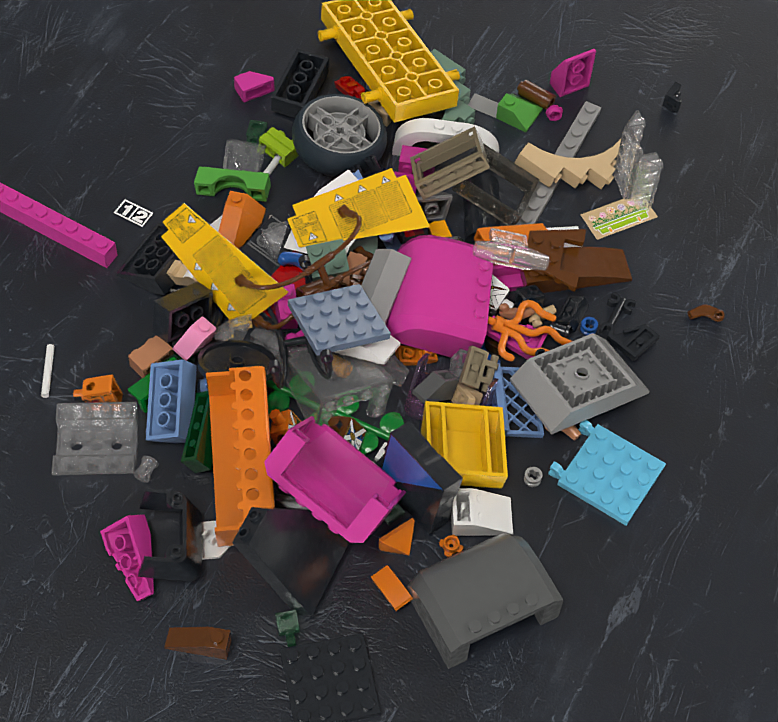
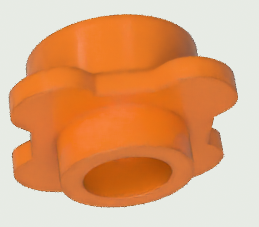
[439,535,463,557]

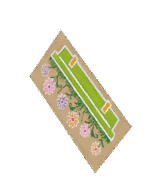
[581,192,658,240]

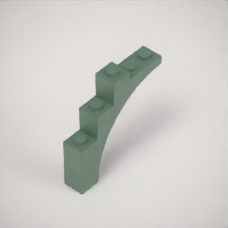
[430,49,475,146]

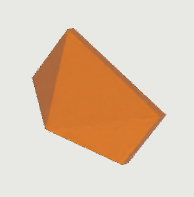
[379,518,415,555]

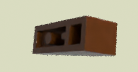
[164,627,232,660]

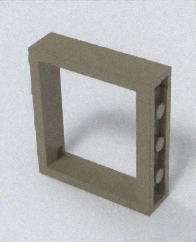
[410,126,490,200]

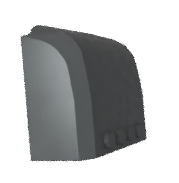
[406,533,563,669]

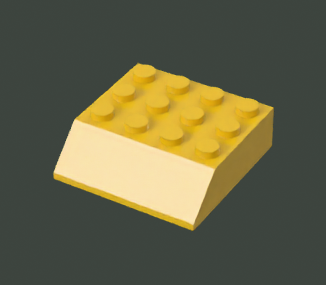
[421,401,508,488]

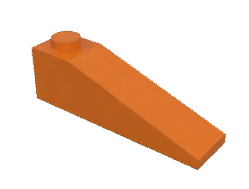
[218,191,266,249]

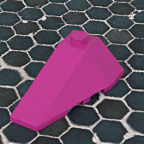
[100,515,154,601]

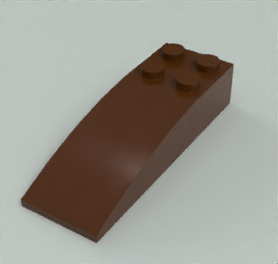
[517,247,632,293]

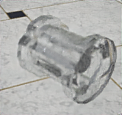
[134,456,159,482]

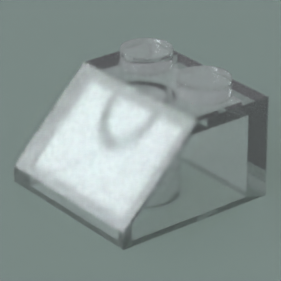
[222,139,266,172]

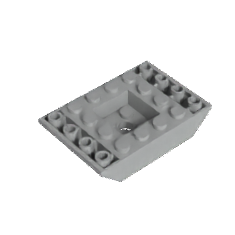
[510,333,649,434]

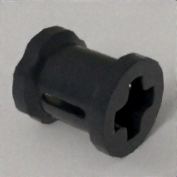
[548,321,571,338]

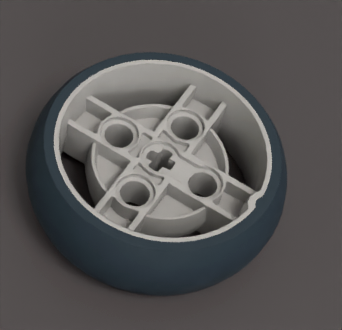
[292,94,387,177]

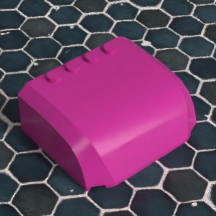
[386,235,494,361]
[264,416,406,543]

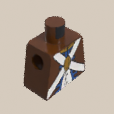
[328,416,366,450]

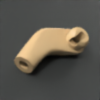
[529,305,557,328]

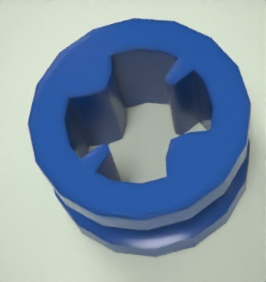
[580,317,598,336]

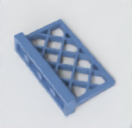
[490,363,544,438]

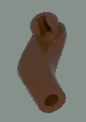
[687,304,725,322]

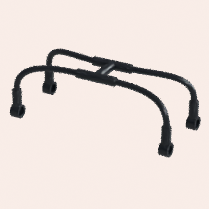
[259,255,333,389]

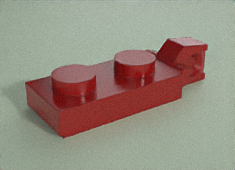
[334,76,365,100]

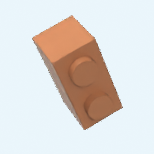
[128,335,174,378]

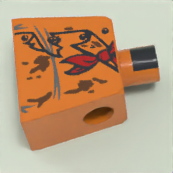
[73,374,123,410]

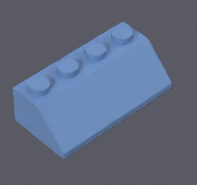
[146,360,197,443]

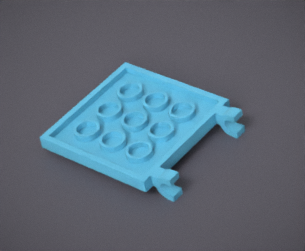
[548,420,666,526]

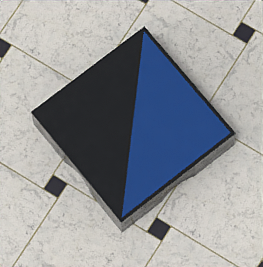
[381,421,463,535]

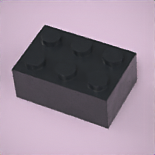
[152,281,213,343]

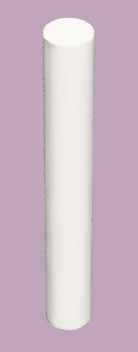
[41,344,55,398]

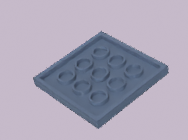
[288,284,391,356]

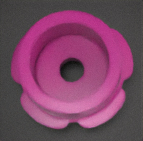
[546,105,563,121]

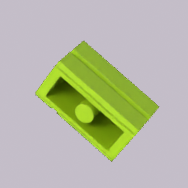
[259,127,299,167]

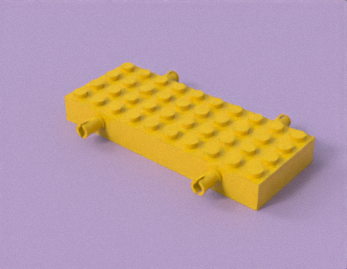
[318,0,460,123]

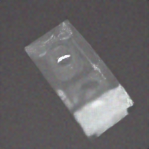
[215,314,252,341]

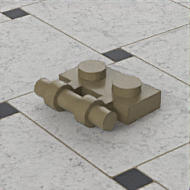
[459,346,499,394]

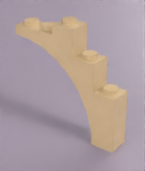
[515,139,627,189]

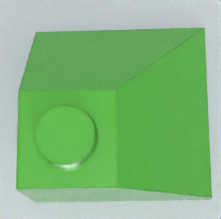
[496,93,543,132]

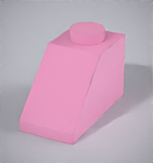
[173,316,217,361]

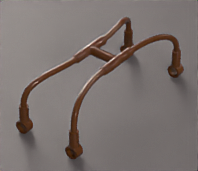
[234,205,373,330]

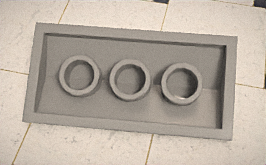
[361,249,412,325]

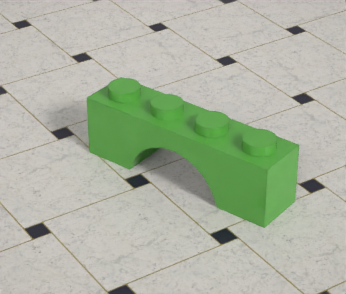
[194,167,271,201]

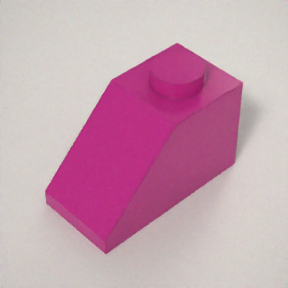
[234,71,275,102]

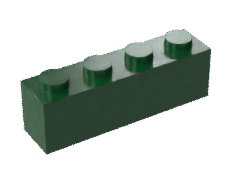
[181,391,213,473]

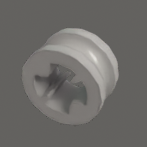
[524,467,543,487]

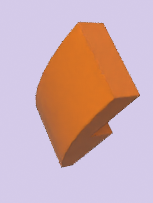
[395,345,438,366]
[371,565,413,611]

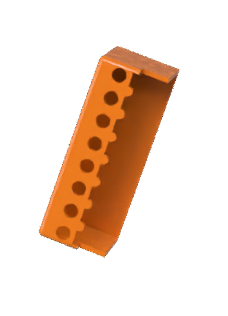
[206,366,275,547]

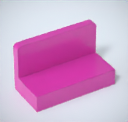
[492,262,524,292]

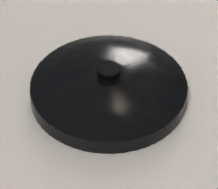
[197,340,276,382]

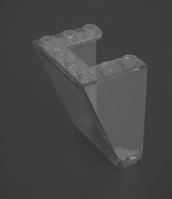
[276,344,394,427]

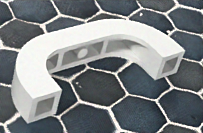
[392,118,499,169]

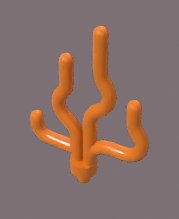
[488,300,572,361]

